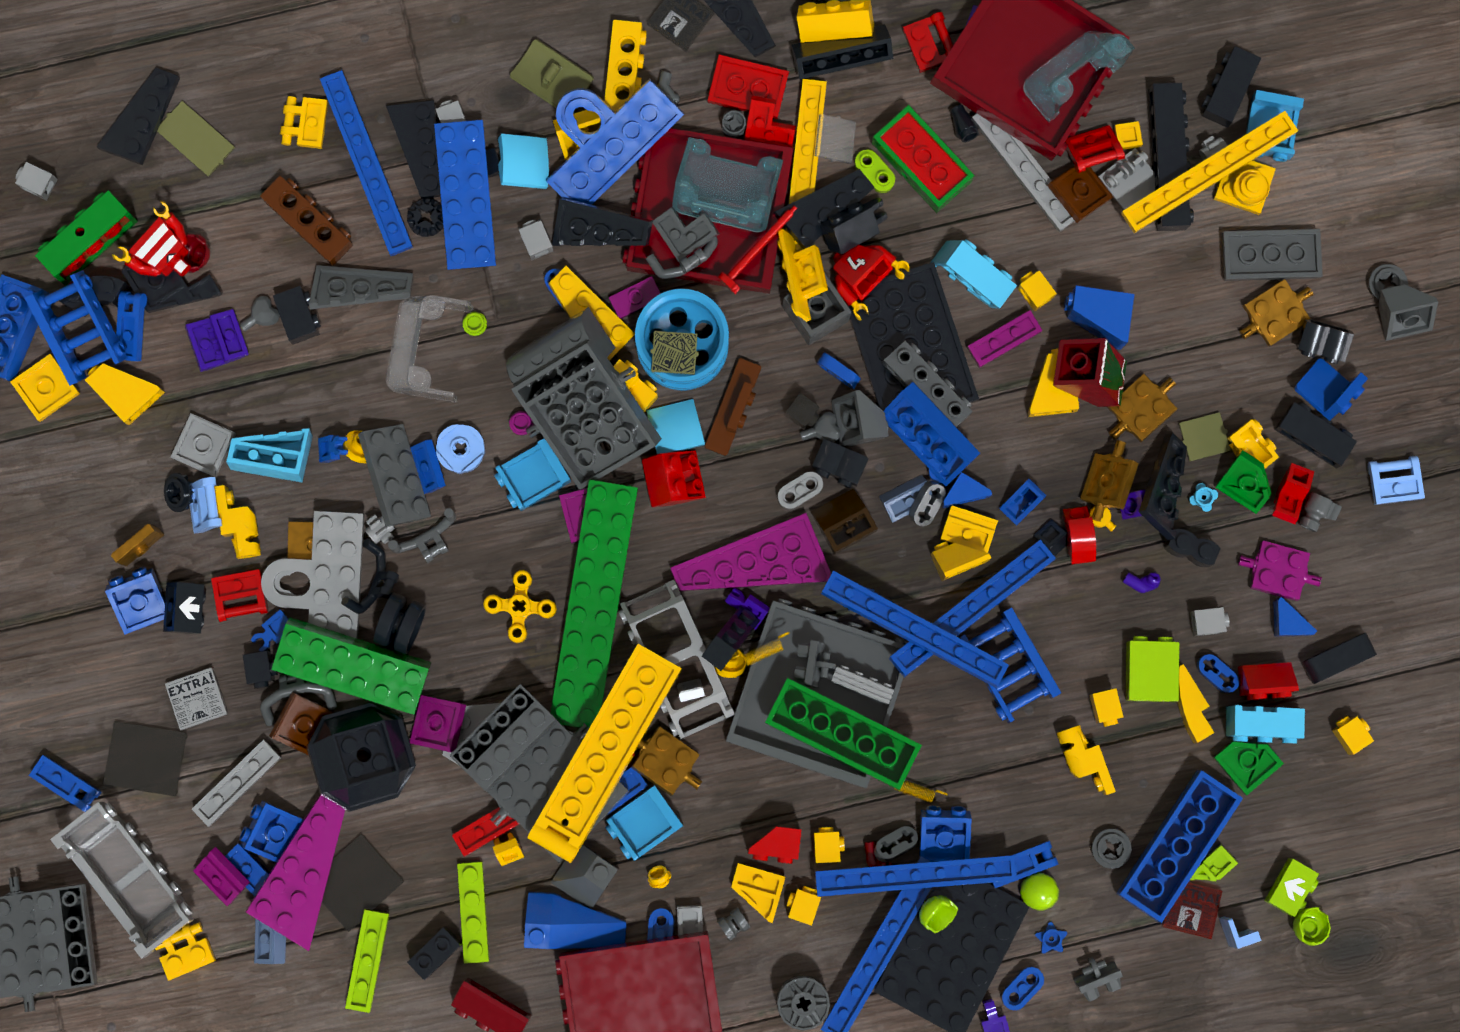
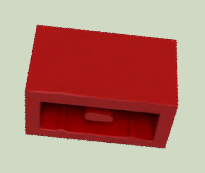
[642,451,706,508]
[1237,662,1299,700]
[748,826,801,864]

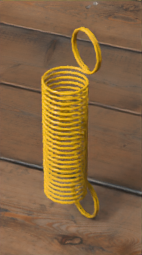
[731,632,790,666]
[896,781,948,803]

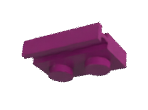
[193,847,250,906]

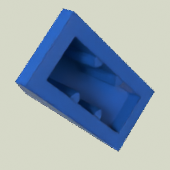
[942,472,992,508]
[999,479,1046,526]
[1273,597,1317,637]

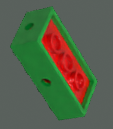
[871,105,975,214]
[35,190,138,286]

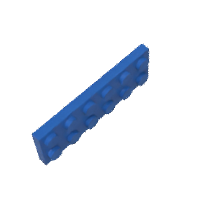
[434,120,496,270]

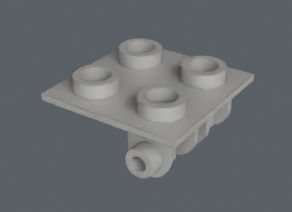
[1098,148,1155,210]

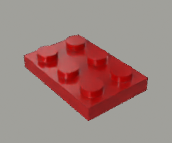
[708,55,789,119]

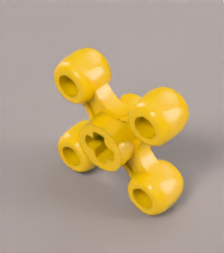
[483,570,557,643]

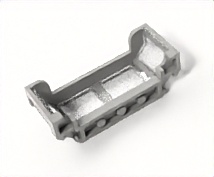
[50,802,194,959]

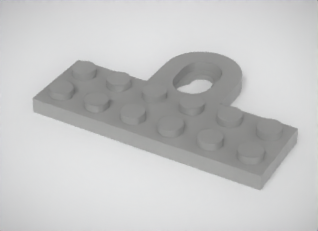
[261,511,365,639]

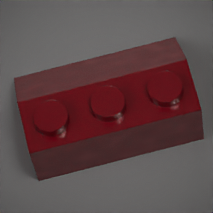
[451,978,532,1032]

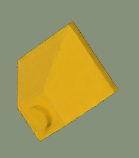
[930,541,991,581]

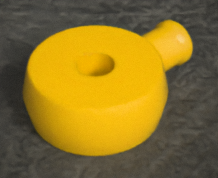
[1089,506,1116,532]

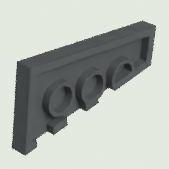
[309,265,414,309]

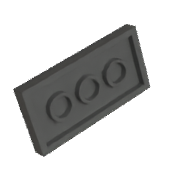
[1222,229,1323,281]
[358,424,431,527]

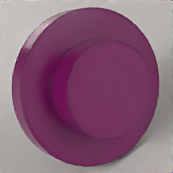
[509,411,534,435]

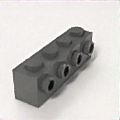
[883,341,973,428]

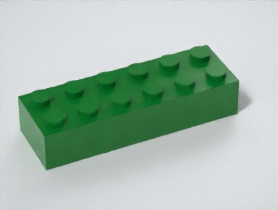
[271,617,432,715]
[765,678,922,790]

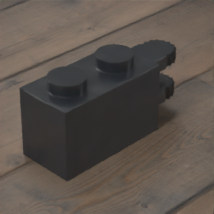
[820,198,888,254]

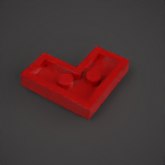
[744,95,796,148]

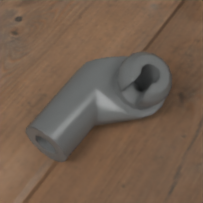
[657,71,680,105]

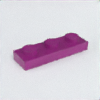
[967,310,1043,368]

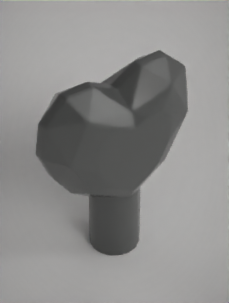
[240,296,280,331]
[800,411,841,442]

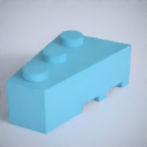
[930,240,1017,309]
[226,428,313,482]
[1226,705,1305,744]

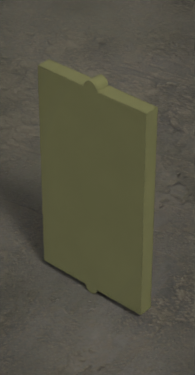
[157,101,235,177]

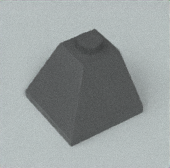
[1379,284,1438,341]
[831,390,889,447]
[550,845,619,909]

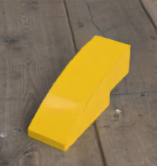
[1178,664,1214,743]

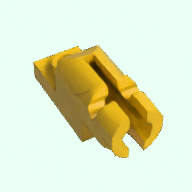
[214,485,261,559]
[1057,725,1116,795]

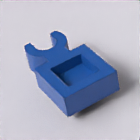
[318,435,348,463]
[251,610,289,652]

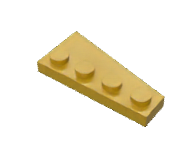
[548,266,635,361]

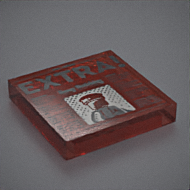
[1162,882,1222,939]

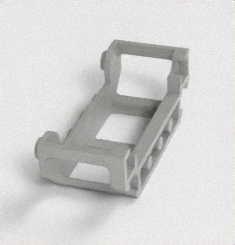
[618,580,735,739]

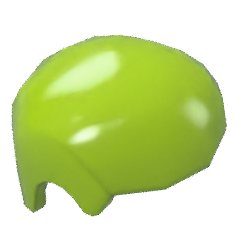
[1020,872,1059,911]
[919,895,958,933]
[1293,907,1331,946]

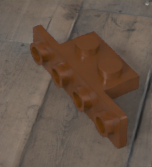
[705,358,761,456]

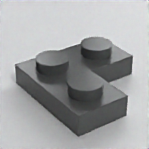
[653,208,720,262]

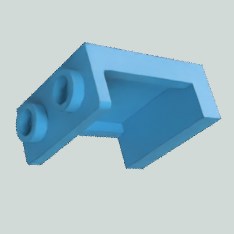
[1245,90,1304,162]
[494,439,571,511]
[605,785,683,861]

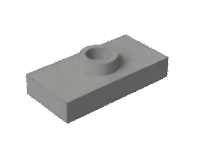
[677,678,705,702]
[677,905,703,935]

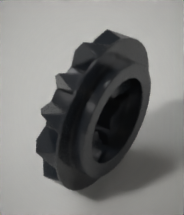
[407,198,444,237]
[164,473,194,512]

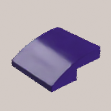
[185,309,249,372]

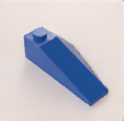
[524,892,626,949]

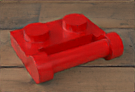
[902,12,953,73]
[1065,125,1125,173]
[211,569,269,622]

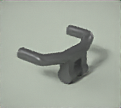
[646,236,718,279]
[388,508,456,563]
[260,675,337,726]

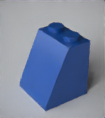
[1064,286,1135,350]

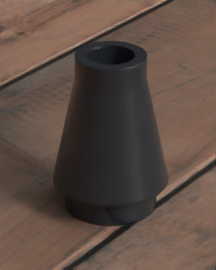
[950,105,979,142]

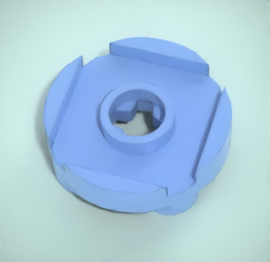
[436,424,485,474]

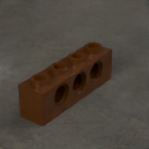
[260,176,353,266]

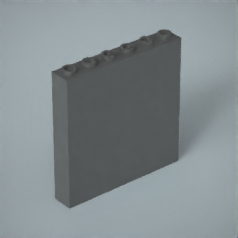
[726,598,909,789]

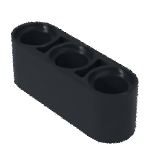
[1302,632,1377,684]

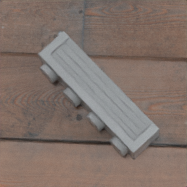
[831,665,894,705]

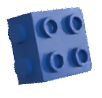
[1294,359,1368,421]

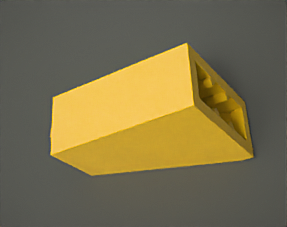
[1028,348,1079,417]
[85,364,165,425]

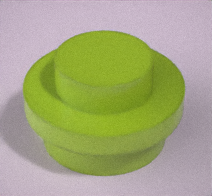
[463,312,487,336]

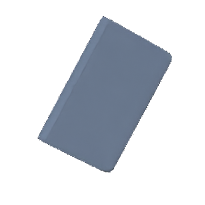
[879,475,933,523]
[254,918,286,964]

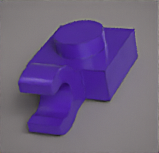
[725,588,770,630]
[981,999,1010,1032]

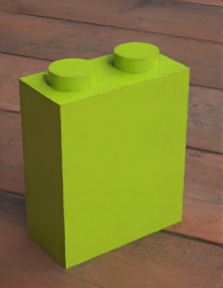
[1126,636,1179,702]

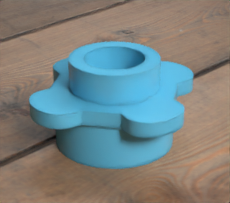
[1189,483,1218,512]

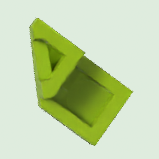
[1190,844,1238,881]

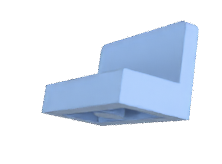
[1219,917,1261,949]

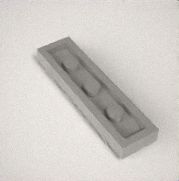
[192,740,282,827]

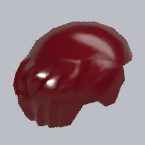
[183,234,210,273]

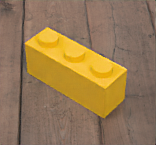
[797,0,874,43]

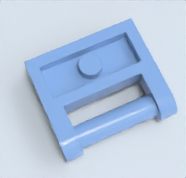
[1368,456,1425,505]
[190,477,222,533]

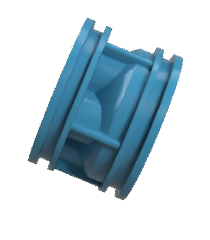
[635,289,729,391]

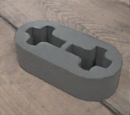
[909,481,946,527]
[874,826,918,863]

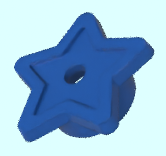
[1035,922,1067,953]

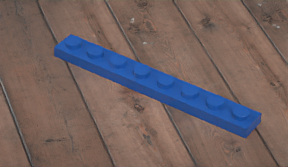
[320,70,413,256]
[889,540,1056,678]
[821,571,1009,688]
[815,855,1017,897]
[820,856,932,1032]

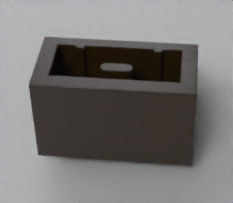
[811,489,878,555]

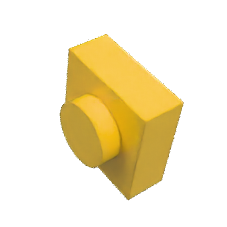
[1114,121,1143,150]

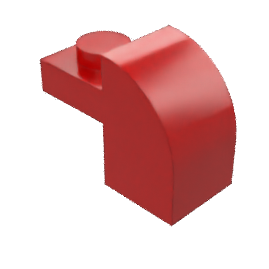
[1272,463,1315,524]
[1063,506,1096,564]

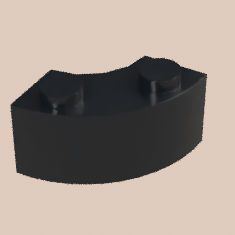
[59,276,130,317]

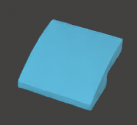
[498,134,549,189]
[646,399,705,455]

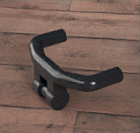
[341,539,399,614]

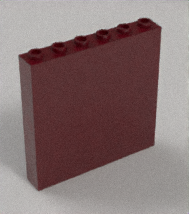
[930,0,1130,161]
[623,128,793,294]
[555,931,722,1032]

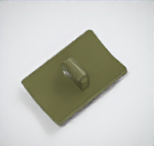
[510,39,594,108]

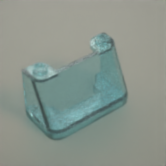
[1023,31,1135,122]
[672,137,783,232]

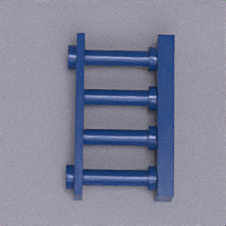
[25,270,128,386]
[959,608,1061,723]

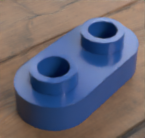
[647,908,674,940]
[1001,967,1044,1010]

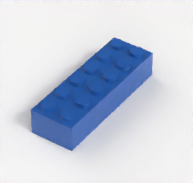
[1116,770,1243,923]

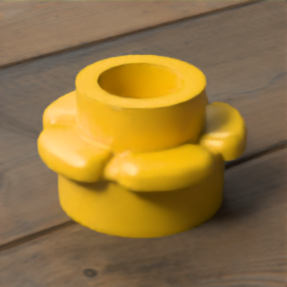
[648,866,672,889]

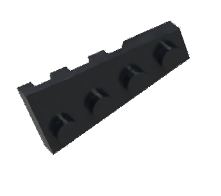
[704,0,776,57]
[97,68,180,165]
[773,169,874,249]
[552,198,653,246]
[1138,432,1187,540]

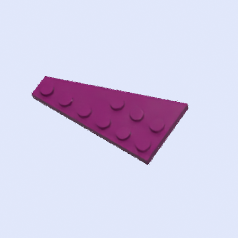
[670,513,831,591]
[245,795,345,951]

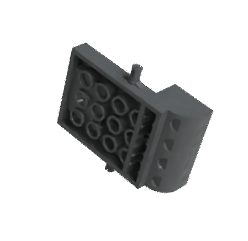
[506,307,662,490]
[449,684,629,863]
[0,876,98,1012]

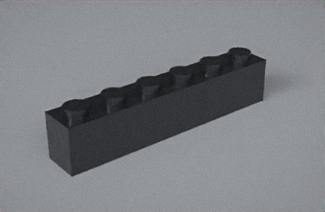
[1148,83,1194,231]

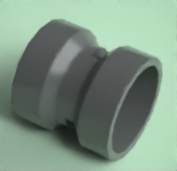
[722,110,746,139]
[717,907,751,941]

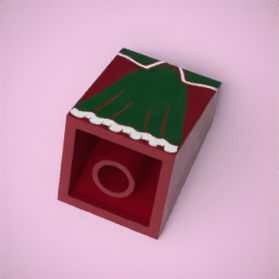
[1053,338,1127,407]

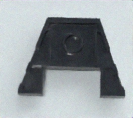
[122,266,222,313]

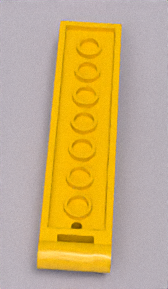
[527,644,682,863]

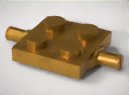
[1239,279,1314,346]
[1108,374,1178,442]
[1080,440,1139,522]
[631,727,702,796]

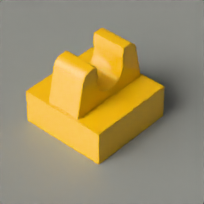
[493,833,524,866]

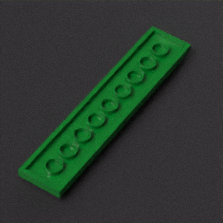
[550,480,638,729]

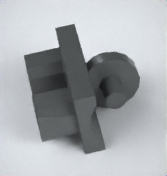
[794,640,836,688]
[1073,957,1123,1001]

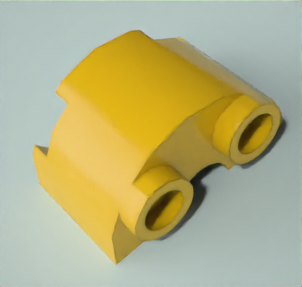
[1227,419,1279,468]

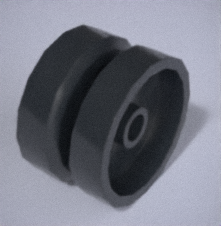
[373,592,427,655]

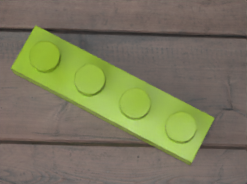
[457,862,489,964]
[345,909,390,1013]

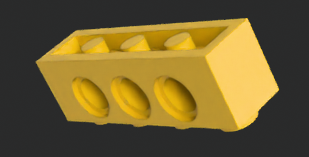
[604,20,647,112]

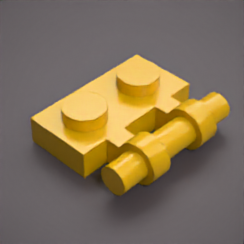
[280,96,328,149]
[153,922,216,981]

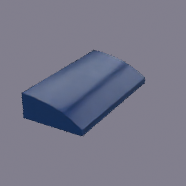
[0,275,50,382]
[884,382,980,486]

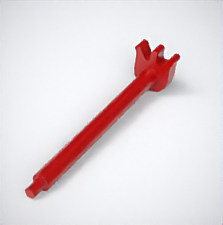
[717,206,797,294]

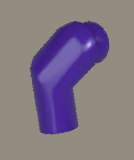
[1123,572,1161,593]

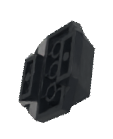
[306,703,416,812]

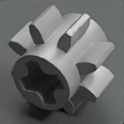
[1199,136,1228,161]
[365,514,395,544]

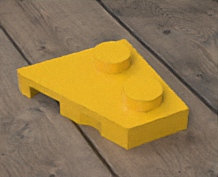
[731,863,786,923]

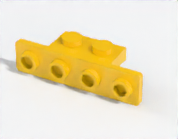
[778,229,828,322]

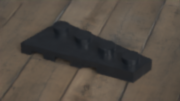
[386,100,441,199]

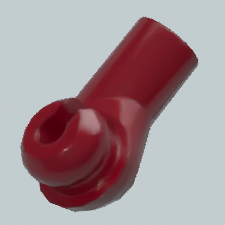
[865,841,892,867]

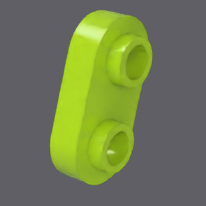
[855,150,895,193]

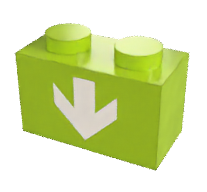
[1264,858,1319,917]

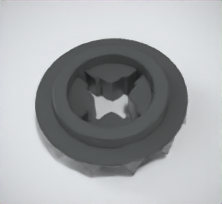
[1368,264,1408,300]
[1092,829,1132,869]

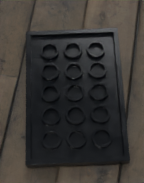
[844,262,979,429]
[873,883,1029,1032]

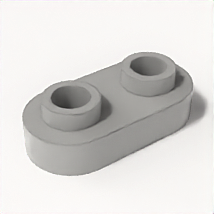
[778,472,823,510]

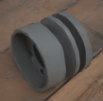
[776,975,830,1031]

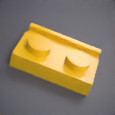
[940,505,998,553]

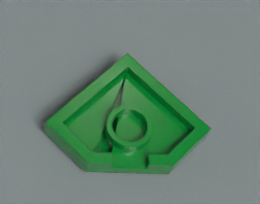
[1215,450,1271,514]
[1213,742,1284,796]

